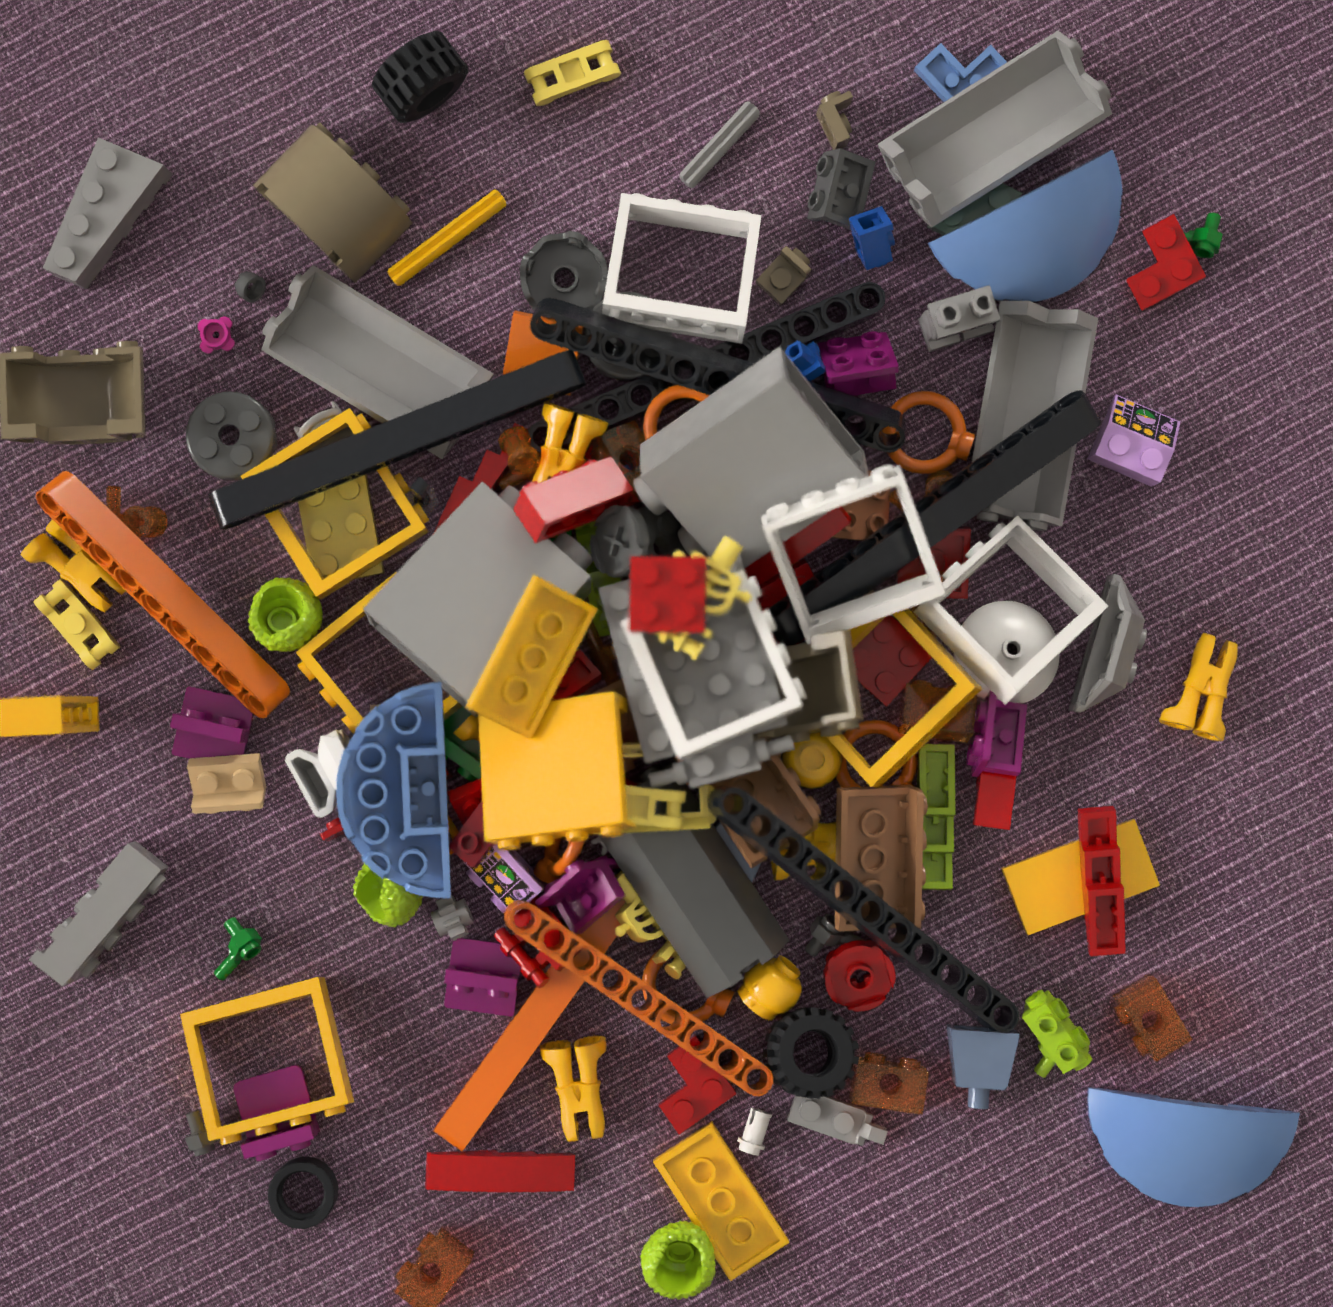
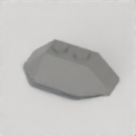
[1068,574,1147,713]

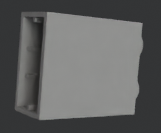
[634,347,869,568]
[363,482,593,718]

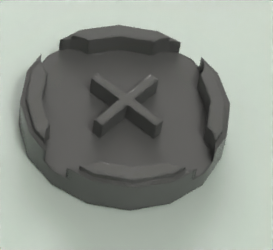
[590,505,649,578]

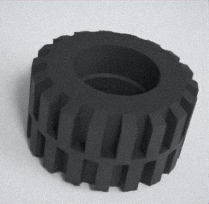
[371,31,469,123]
[763,1008,859,1099]

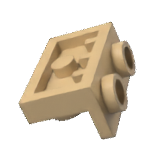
[187,753,266,814]

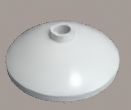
[954,601,1060,704]

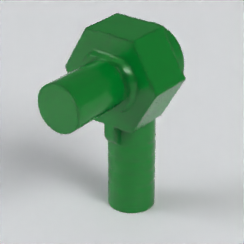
[1184,213,1223,259]
[214,917,262,981]

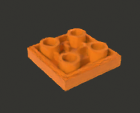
[503,310,584,396]

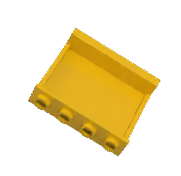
[478,691,635,850]

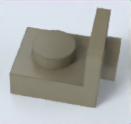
[816,91,853,150]
[755,246,812,306]

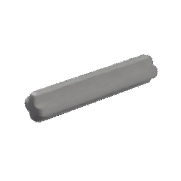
[679,101,760,188]

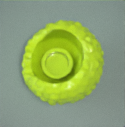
[248,577,323,652]
[353,863,423,928]
[640,1221,716,1300]

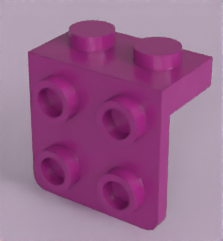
[233,1064,320,1161]

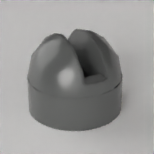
[234,271,266,303]

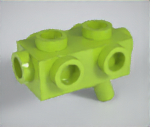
[1022,990,1093,1078]

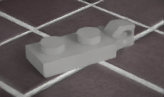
[787,1095,888,1146]

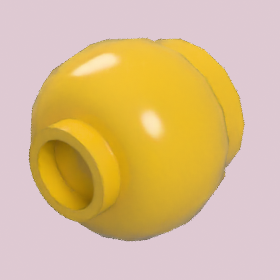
[782,732,842,789]
[737,955,802,1021]

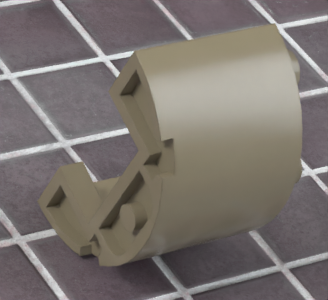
[253,122,413,283]
[0,341,146,445]
[752,630,863,743]

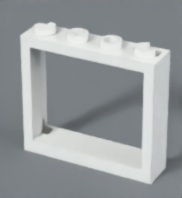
[602,193,761,344]
[761,465,946,644]
[914,515,1109,705]
[620,569,806,761]

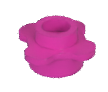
[197,316,235,354]

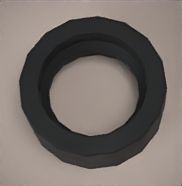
[268,1156,339,1229]

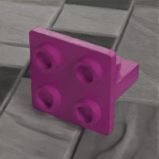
[818,331,899,396]
[170,686,254,759]
[966,691,1028,777]
[535,855,626,934]
[444,937,523,1017]

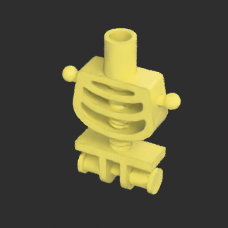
[655,536,752,660]
[615,870,686,979]

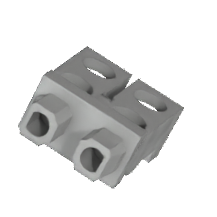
[918,285,1000,352]

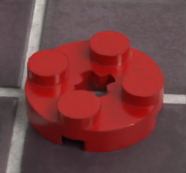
[823,940,896,1012]

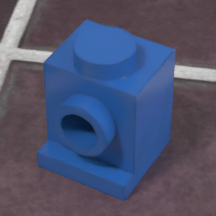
[849,206,895,270]

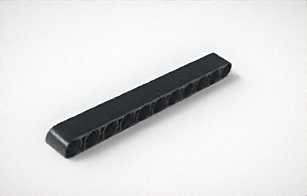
[527,282,886,456]
[530,298,906,453]
[208,350,587,530]
[768,390,1101,647]
[708,786,1019,1032]

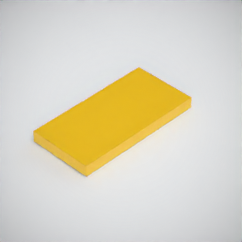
[466,575,598,740]
[1001,819,1160,935]
[653,1121,790,1281]

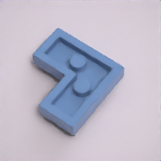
[914,43,1007,102]

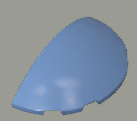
[928,150,1122,302]
[336,681,451,898]
[1087,1087,1300,1207]

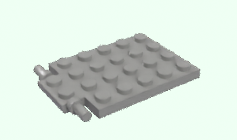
[598,554,794,789]

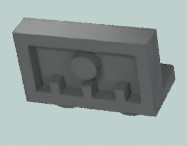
[807,148,876,230]

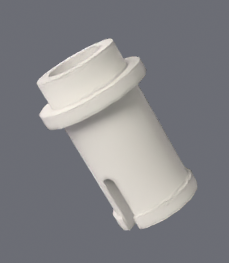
[737,1107,772,1156]

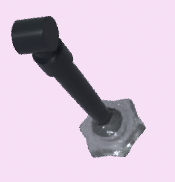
[406,477,439,517]

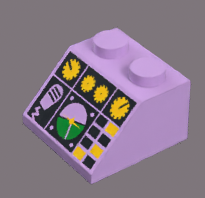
[1087,394,1180,487]
[465,844,547,913]

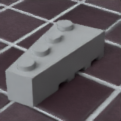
[43,137,173,289]
[29,841,169,987]

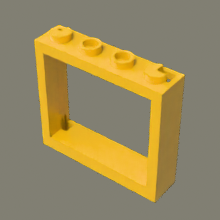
[240,408,429,600]
[295,572,462,734]
[826,608,983,787]
[0,696,100,736]
[180,977,354,1146]

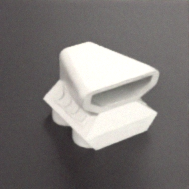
[285,729,350,817]

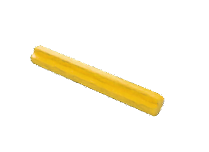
[387,189,506,286]

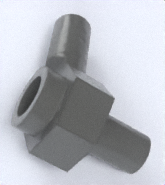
[805,913,867,957]
[185,1109,246,1156]

